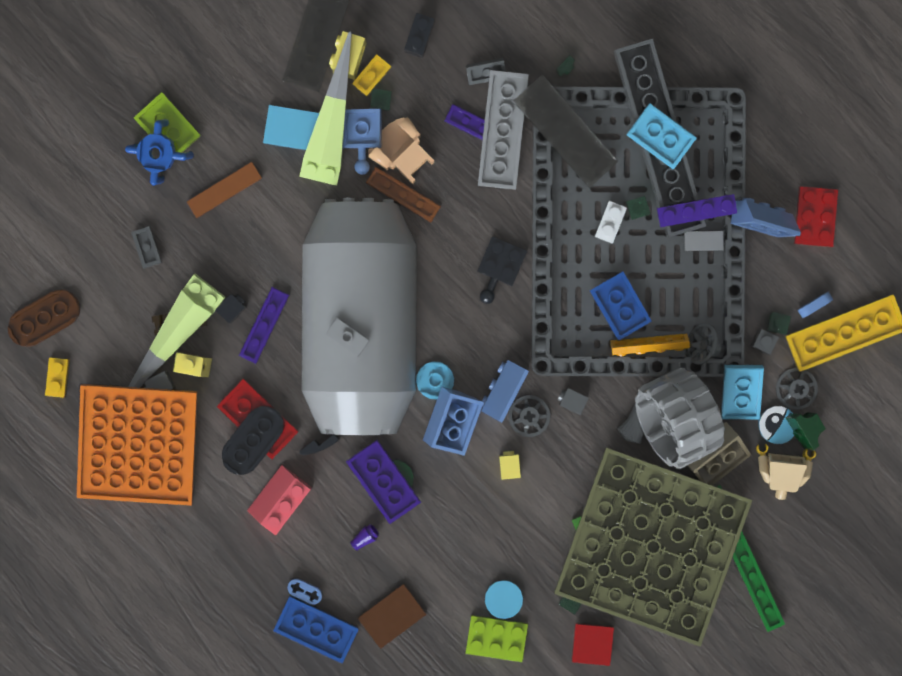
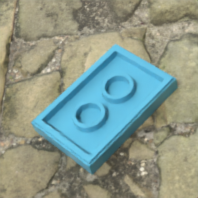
[626,103,697,170]
[263,105,319,150]
[721,365,764,420]

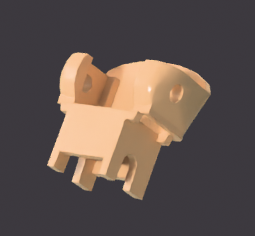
[368,117,434,184]

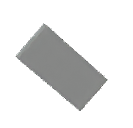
[684,231,724,251]

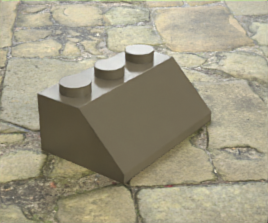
[687,422,751,486]

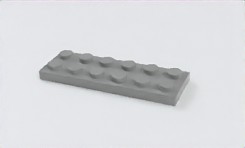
[478,70,529,190]

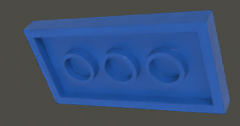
[273,596,359,664]

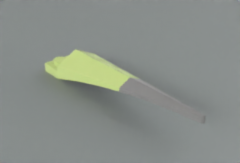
[299,31,352,186]
[128,274,226,388]

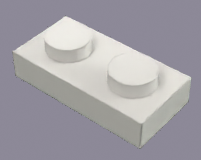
[595,201,627,244]

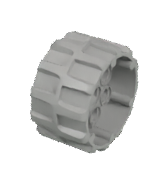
[635,368,725,469]

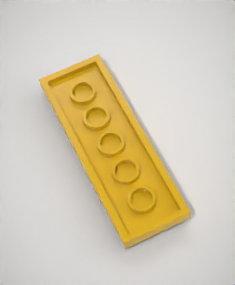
[785,295,902,372]

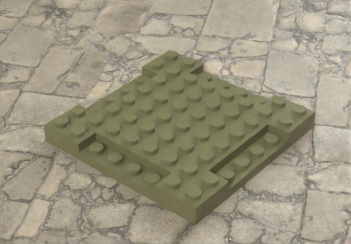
[554,447,753,647]

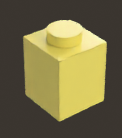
[499,451,521,480]

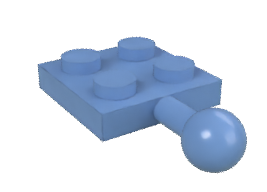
[343,109,382,175]

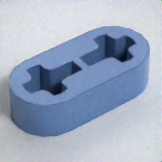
[798,291,834,318]
[287,578,322,605]

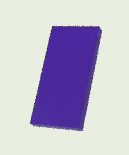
[346,439,421,524]

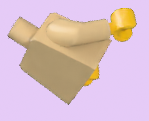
[756,444,816,500]

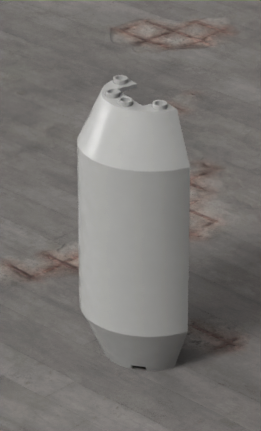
[301,198,417,435]

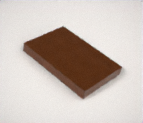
[358,583,427,649]

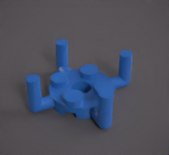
[125,119,194,185]

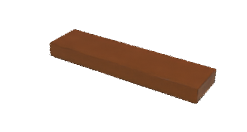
[187,162,262,218]
[366,167,441,223]

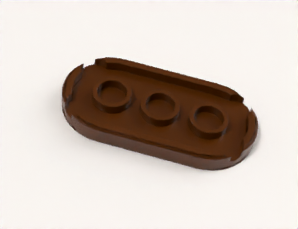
[8,290,80,347]

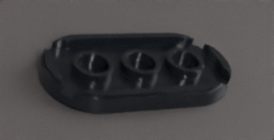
[222,406,284,475]

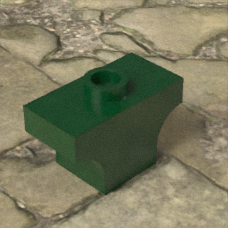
[785,412,826,450]

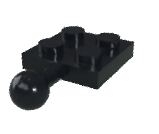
[477,236,527,304]

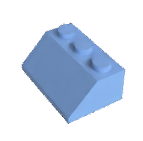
[731,198,801,237]
[481,360,529,423]
[423,387,484,456]

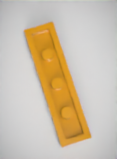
[610,333,690,356]

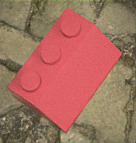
[247,465,312,535]

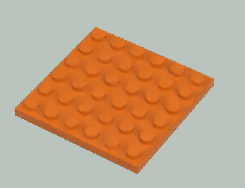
[77,384,197,506]

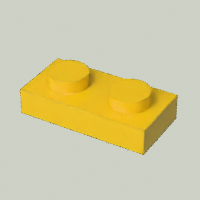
[352,54,391,96]
[45,357,70,398]

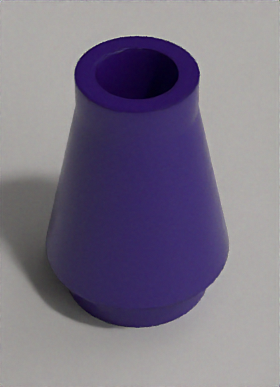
[350,524,379,551]

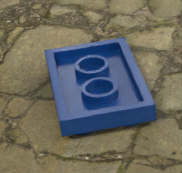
[589,271,652,341]

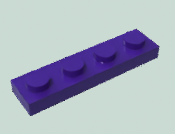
[657,194,737,227]

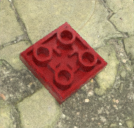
[572,623,614,666]

